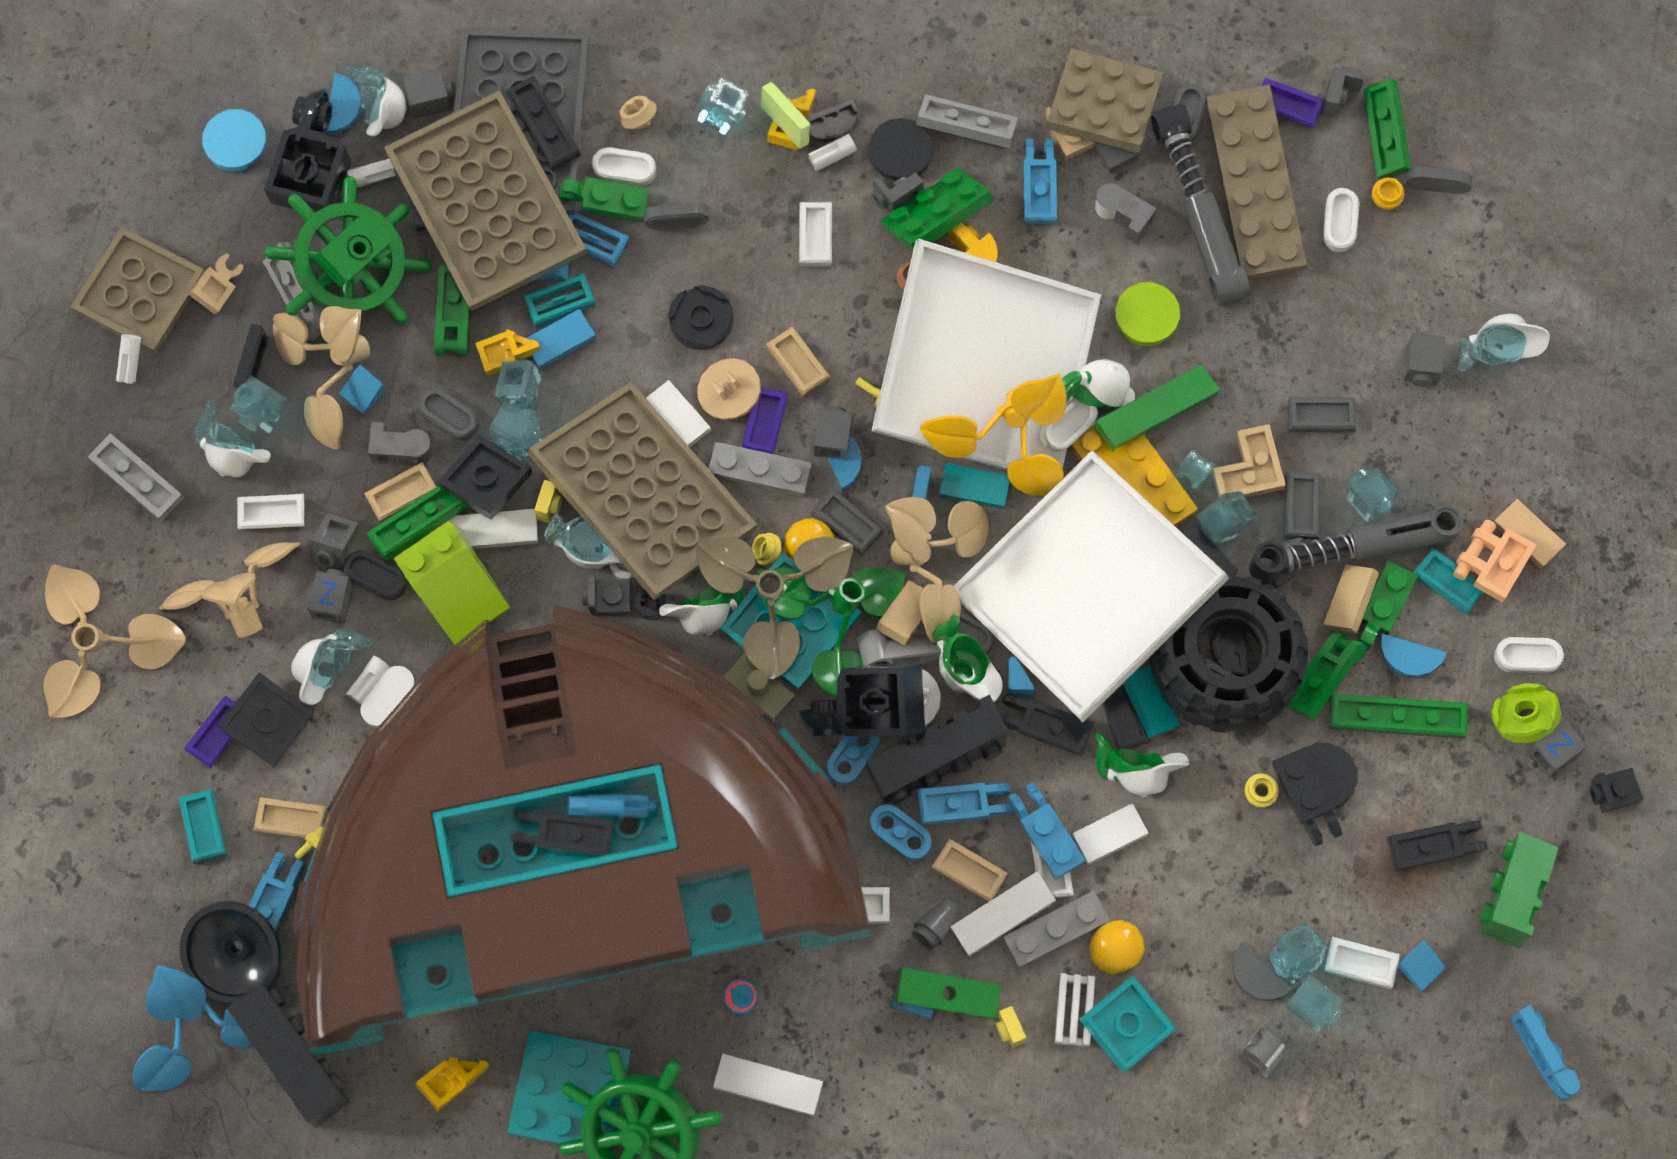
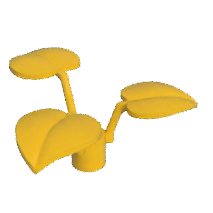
[920,374,1067,497]

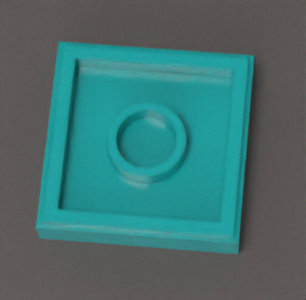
[1079,975,1177,1074]

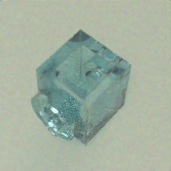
[696,77,749,135]
[229,375,290,434]
[488,402,543,458]
[1346,467,1399,523]
[1196,491,1258,543]
[1270,922,1327,985]
[1285,975,1344,1033]

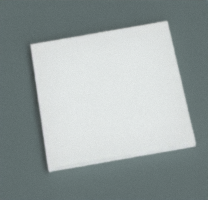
[871,239,1101,470]
[954,451,1229,722]

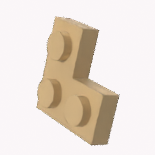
[1212,424,1286,503]

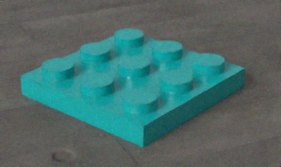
[720,553,861,691]
[507,1030,632,1150]

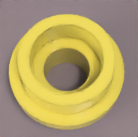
[751,533,781,566]
[1244,773,1279,808]

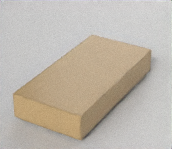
[766,326,830,398]
[364,462,436,523]
[1494,499,1566,570]
[1323,565,1379,634]
[876,580,923,646]
[253,797,328,839]
[932,838,1008,903]

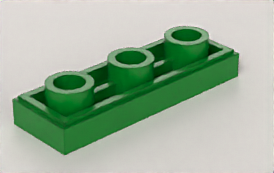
[894,967,1001,1020]

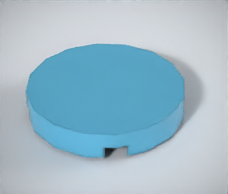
[202,109,267,172]

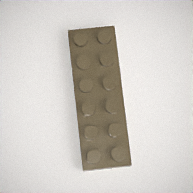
[1206,85,1307,280]

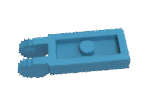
[1023,139,1057,224]
[1008,782,1086,880]
[916,783,1014,826]
[249,852,305,934]
[1510,1005,1581,1100]

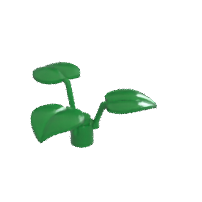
[756,568,906,698]

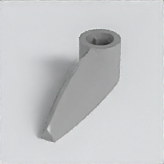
[857,630,941,665]

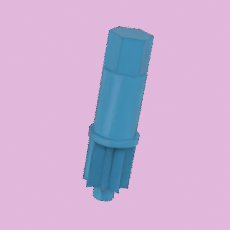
[567,793,655,818]

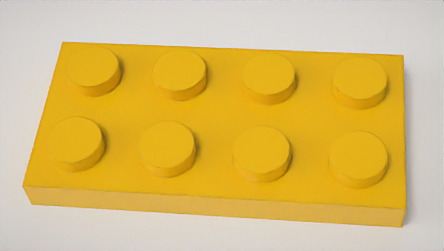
[1070,407,1198,527]

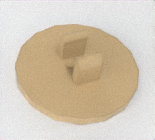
[697,358,761,421]

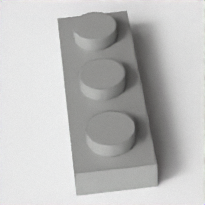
[916,94,1018,148]
[263,242,324,341]
[88,433,184,522]
[709,442,812,497]
[1003,891,1110,969]

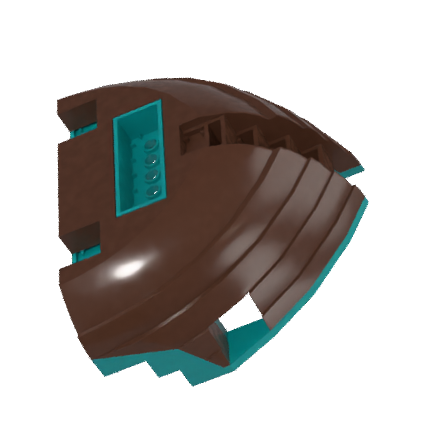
[292,605,871,1056]

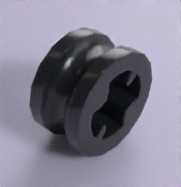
[635,589,666,620]

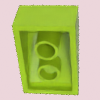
[394,521,511,645]

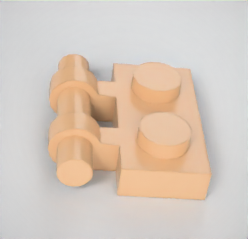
[1453,519,1536,603]

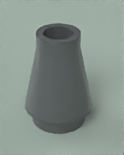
[912,898,959,950]

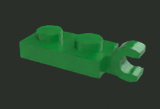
[558,177,648,223]
[1359,560,1419,651]

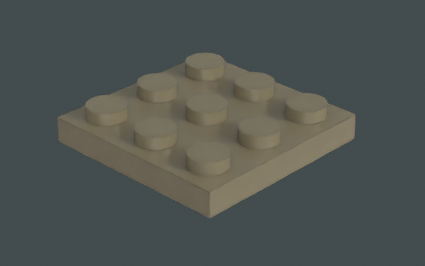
[1046,48,1163,153]
[70,227,205,354]

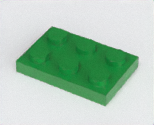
[880,168,994,252]

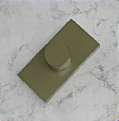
[723,653,795,720]

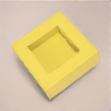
[534,480,563,524]
[995,1006,1026,1048]

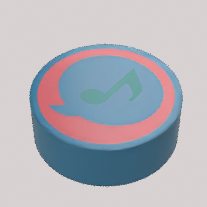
[723,979,758,1015]

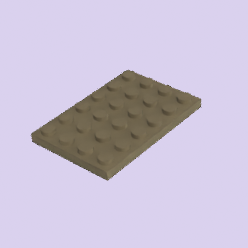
[384,90,588,311]
[528,382,757,600]

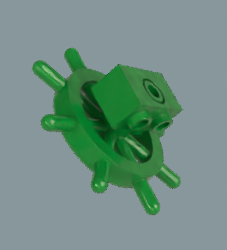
[264,176,432,324]
[559,1048,722,1159]

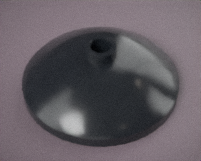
[180,901,281,1003]

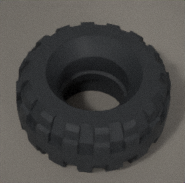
[1150,573,1309,733]

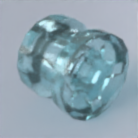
[1175,448,1216,490]

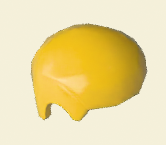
[783,518,835,561]
[1089,920,1145,975]

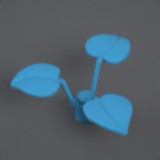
[132,965,252,1091]

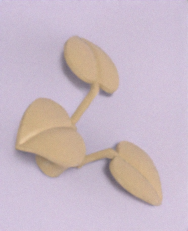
[273,306,370,450]
[885,497,989,643]
[159,542,301,638]
[43,564,186,718]

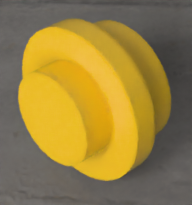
[1372,178,1405,210]

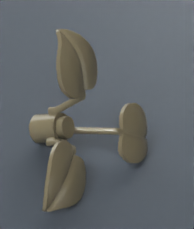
[696,537,854,680]

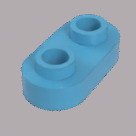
[827,735,879,786]
[870,804,931,861]

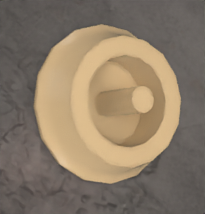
[620,96,657,129]

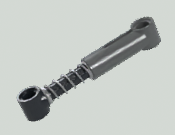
[1150,103,1250,305]
[1249,505,1464,584]

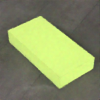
[761,82,810,149]

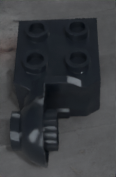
[264,90,351,213]
[799,664,925,737]

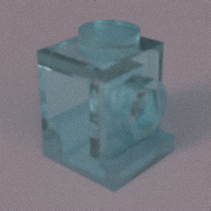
[494,359,542,412]

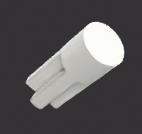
[809,134,857,171]
[347,159,396,188]
[116,334,141,384]
[346,656,390,705]

